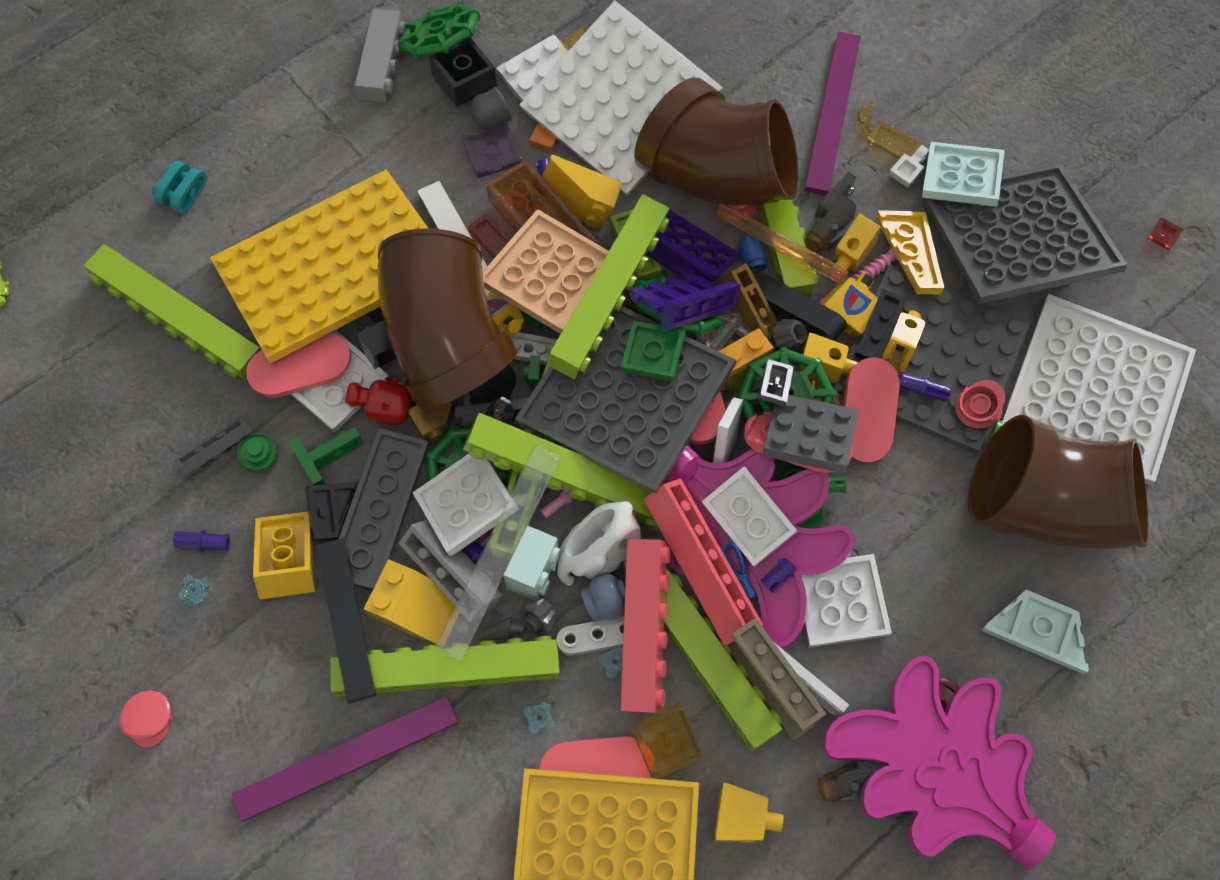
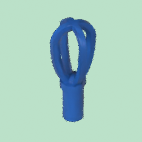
[721,542,756,599]

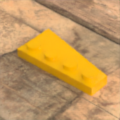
[875,210,944,295]

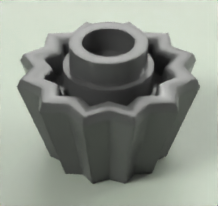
[772,319,808,352]
[519,598,558,636]

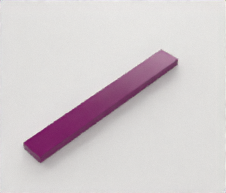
[804,31,861,196]
[231,696,458,822]

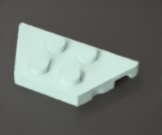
[982,590,1089,674]

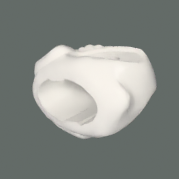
[557,501,641,586]

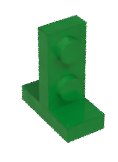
[288,427,364,485]

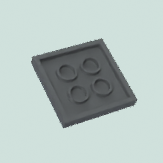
[762,395,858,474]

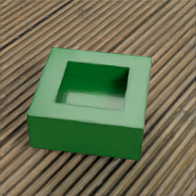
[524,355,542,390]

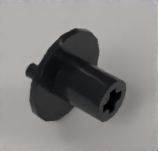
[470,364,516,404]

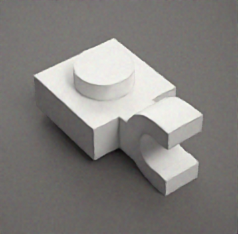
[889,145,929,188]

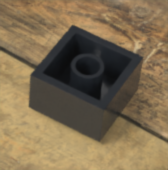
[429,38,497,107]

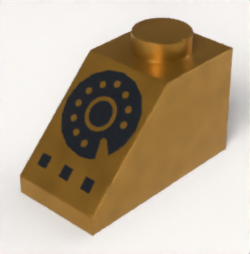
[407,398,459,443]

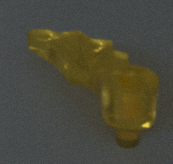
[858,102,873,136]

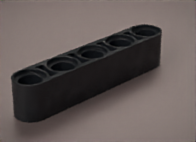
[749,266,847,341]

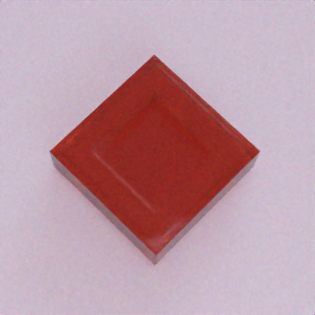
[1147,217,1183,251]

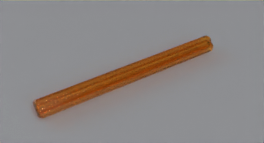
[715,204,849,284]

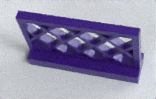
[646,209,740,282]

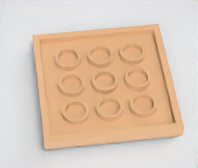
[483,209,609,334]

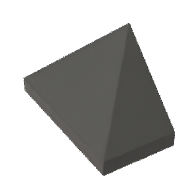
[756,359,794,406]

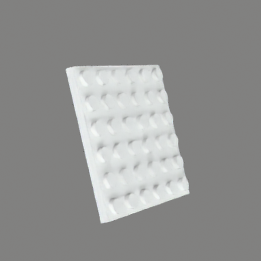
[519,1,723,197]
[1001,294,1196,485]

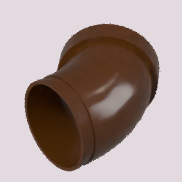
[634,77,799,206]
[378,228,518,410]
[968,415,1148,549]

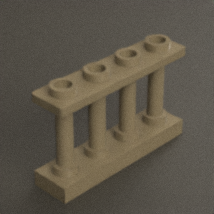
[728,617,826,741]

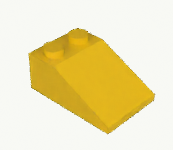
[540,155,622,229]
[253,511,316,600]
[364,559,460,648]

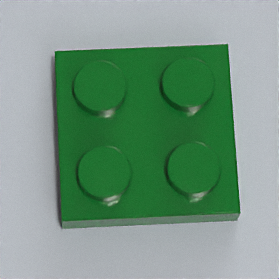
[621,320,686,382]

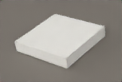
[713,397,743,463]

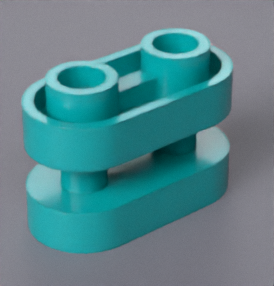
[152,161,207,214]

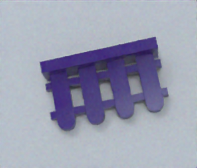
[630,273,741,330]

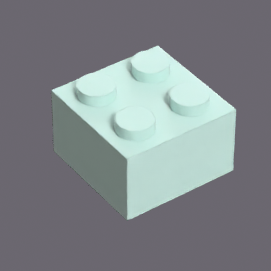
[504,526,561,601]

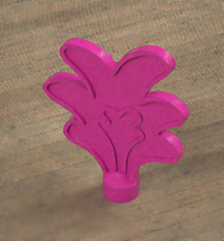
[665,444,856,647]
[822,656,1057,870]

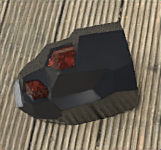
[485,397,514,425]

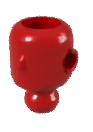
[345,378,412,427]

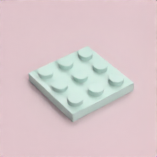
[922,142,1005,207]

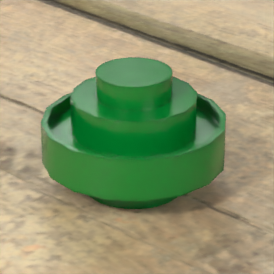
[237,433,278,473]

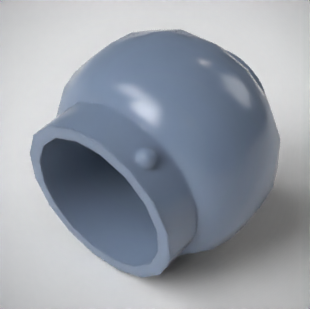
[581,574,626,622]

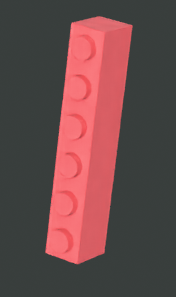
[643,479,763,646]
[621,539,670,713]

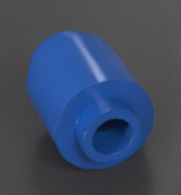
[737,234,768,271]

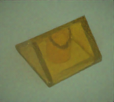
[631,702,704,779]

